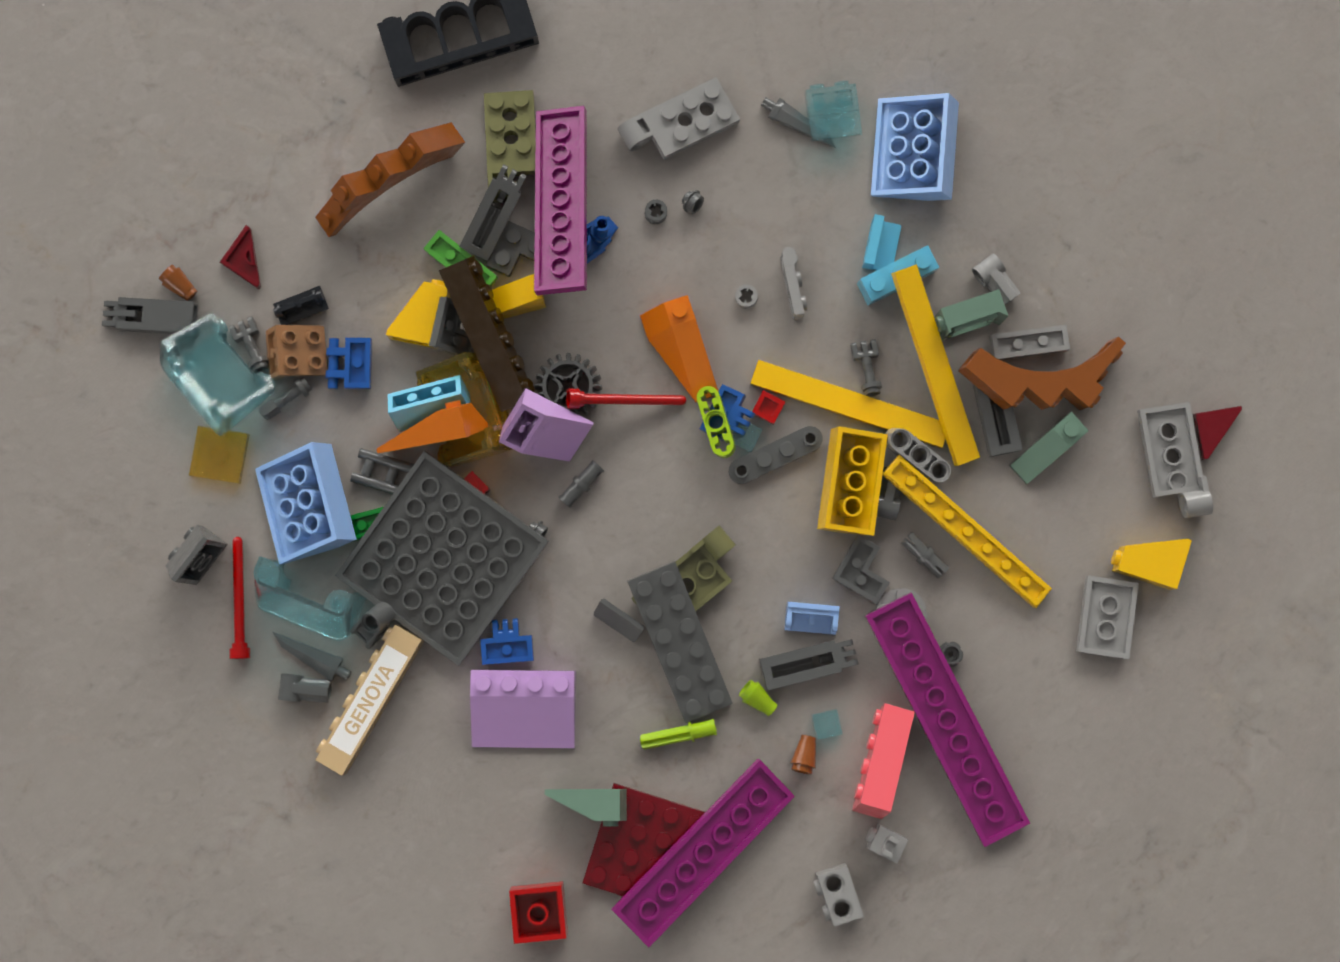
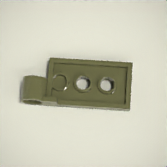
[484,90,536,203]
[631,525,736,611]

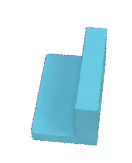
[862,214,901,271]

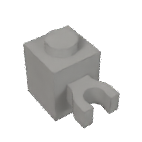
[865,823,908,863]

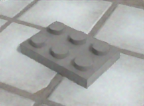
[1076,576,1139,659]

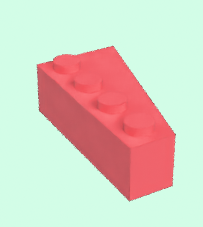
[852,703,915,819]

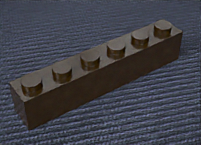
[439,256,535,412]

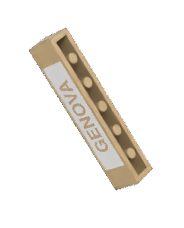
[316,625,424,776]

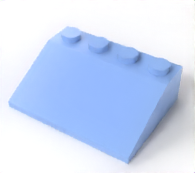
[871,93,959,201]
[255,442,357,565]

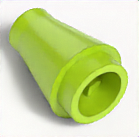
[739,680,778,716]

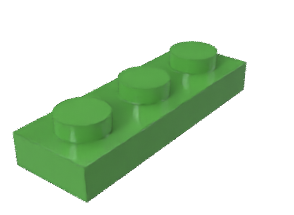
[423,230,498,287]

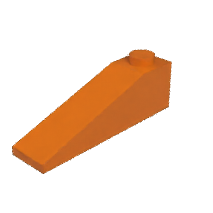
[640,295,718,403]
[376,400,489,454]

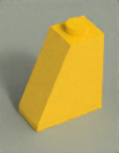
[492,274,546,319]
[386,279,450,349]
[1111,539,1192,590]

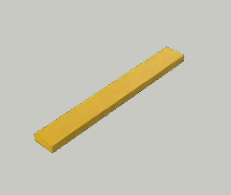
[891,264,980,466]
[750,360,945,448]
[882,455,1052,608]

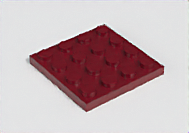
[582,783,705,896]

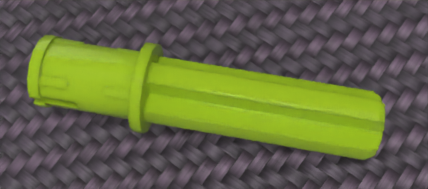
[640,719,717,750]

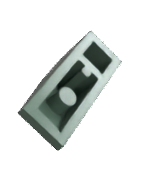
[1010,412,1089,484]
[544,789,627,826]

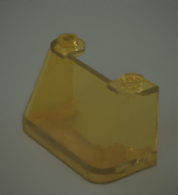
[415,352,512,468]

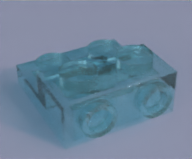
[804,81,862,141]

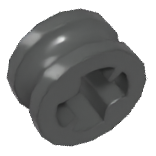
[645,199,667,224]

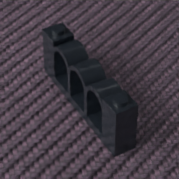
[377,0,539,87]

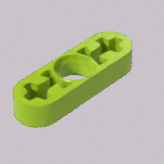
[697,386,736,458]

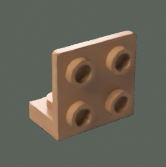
[266,325,327,380]

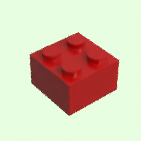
[509,881,568,944]

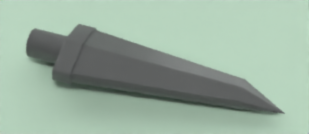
[761,97,836,148]
[273,632,351,681]

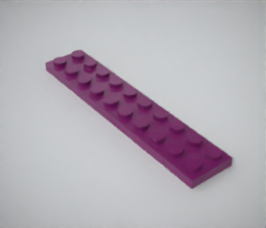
[865,592,1030,847]

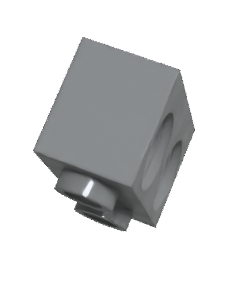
[813,863,864,927]

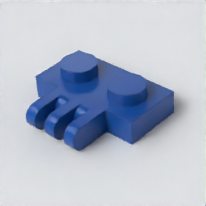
[699,384,755,441]
[480,618,534,665]

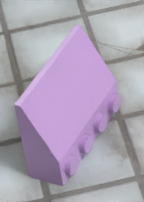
[470,670,576,748]

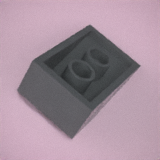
[166,525,228,585]

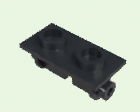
[273,286,329,325]

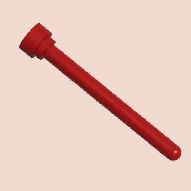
[566,388,686,409]
[229,537,251,659]

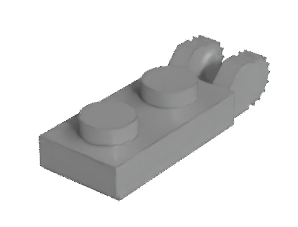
[780,246,807,320]

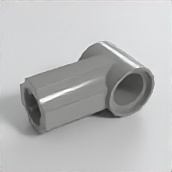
[972,254,1021,305]

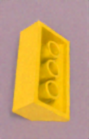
[817,426,888,536]

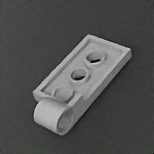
[618,77,740,160]
[1137,402,1213,518]

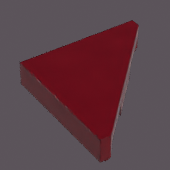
[219,225,261,289]
[1193,406,1242,460]

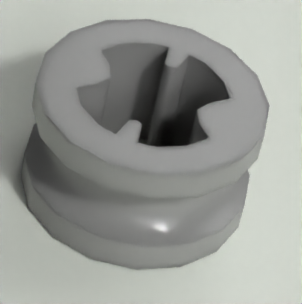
[735,285,758,308]

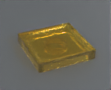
[189,426,250,484]

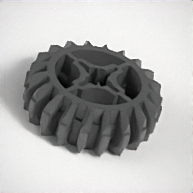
[534,353,603,416]

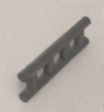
[350,448,414,494]

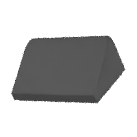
[594,599,645,642]

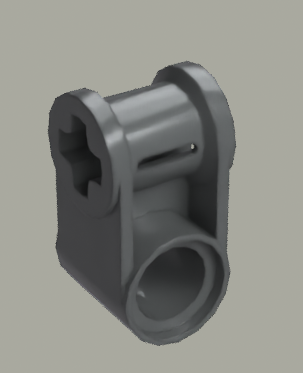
[350,602,395,649]

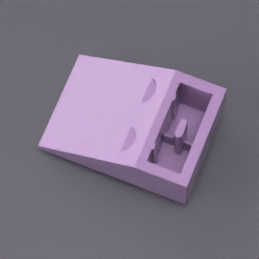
[499,388,594,462]

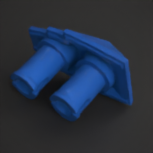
[587,216,618,264]

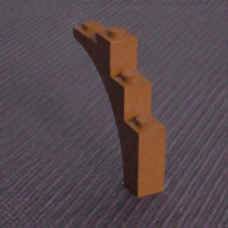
[315,122,465,237]
[958,336,1126,410]

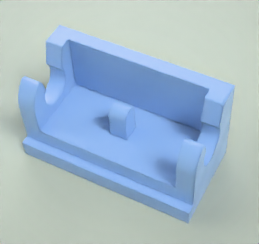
[784,602,840,635]

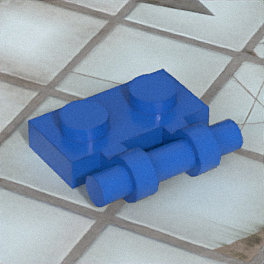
[326,338,372,389]

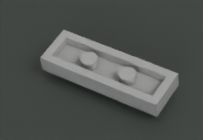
[990,325,1070,360]

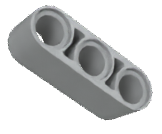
[885,428,951,482]

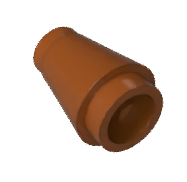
[159,265,198,301]
[790,735,816,775]

